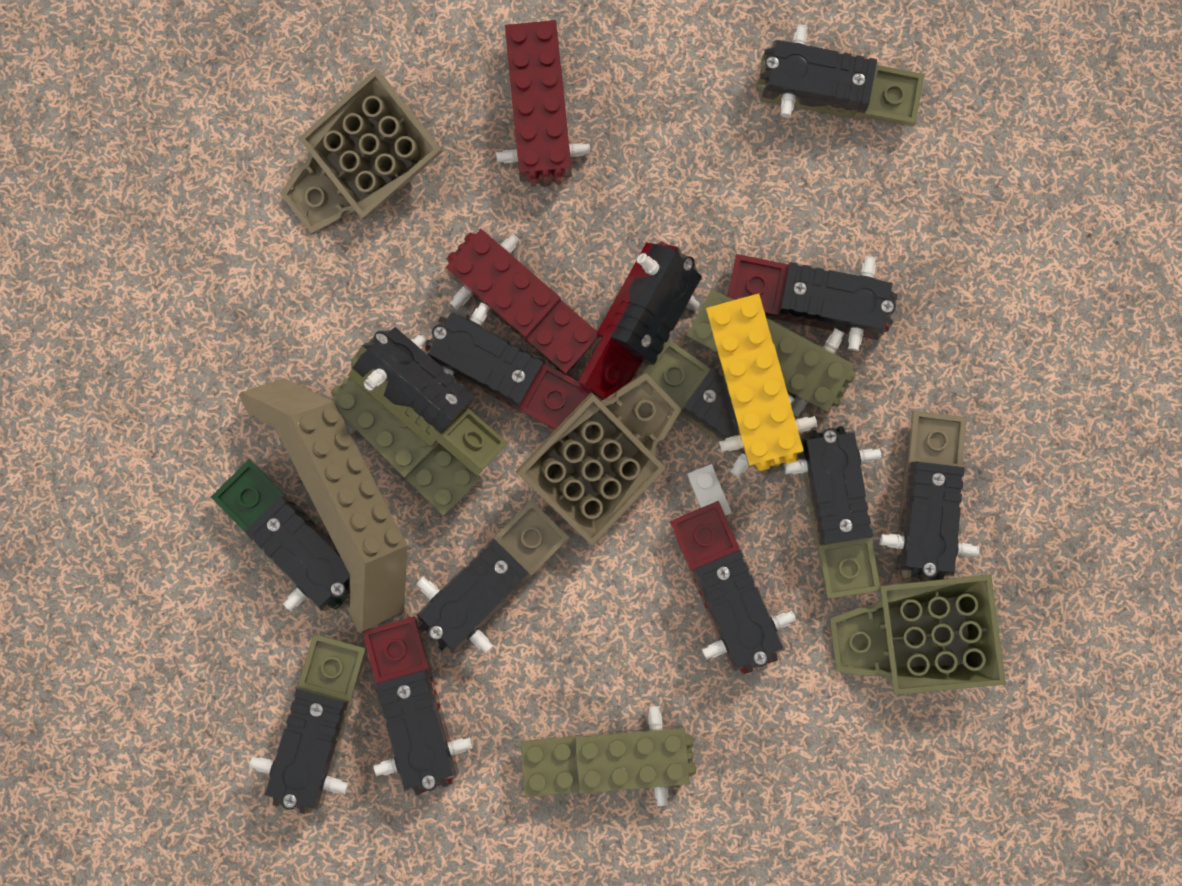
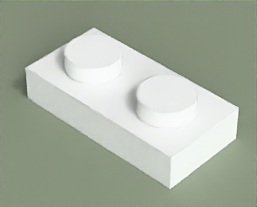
[687,464,732,516]

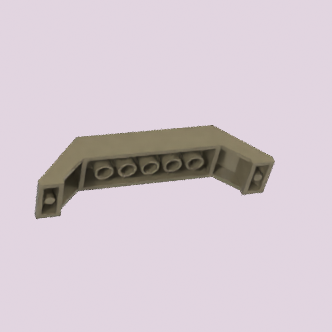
[239,378,408,633]

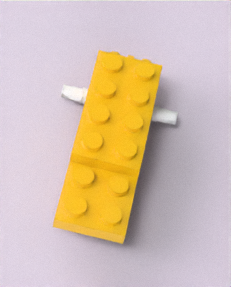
[706,294,818,471]

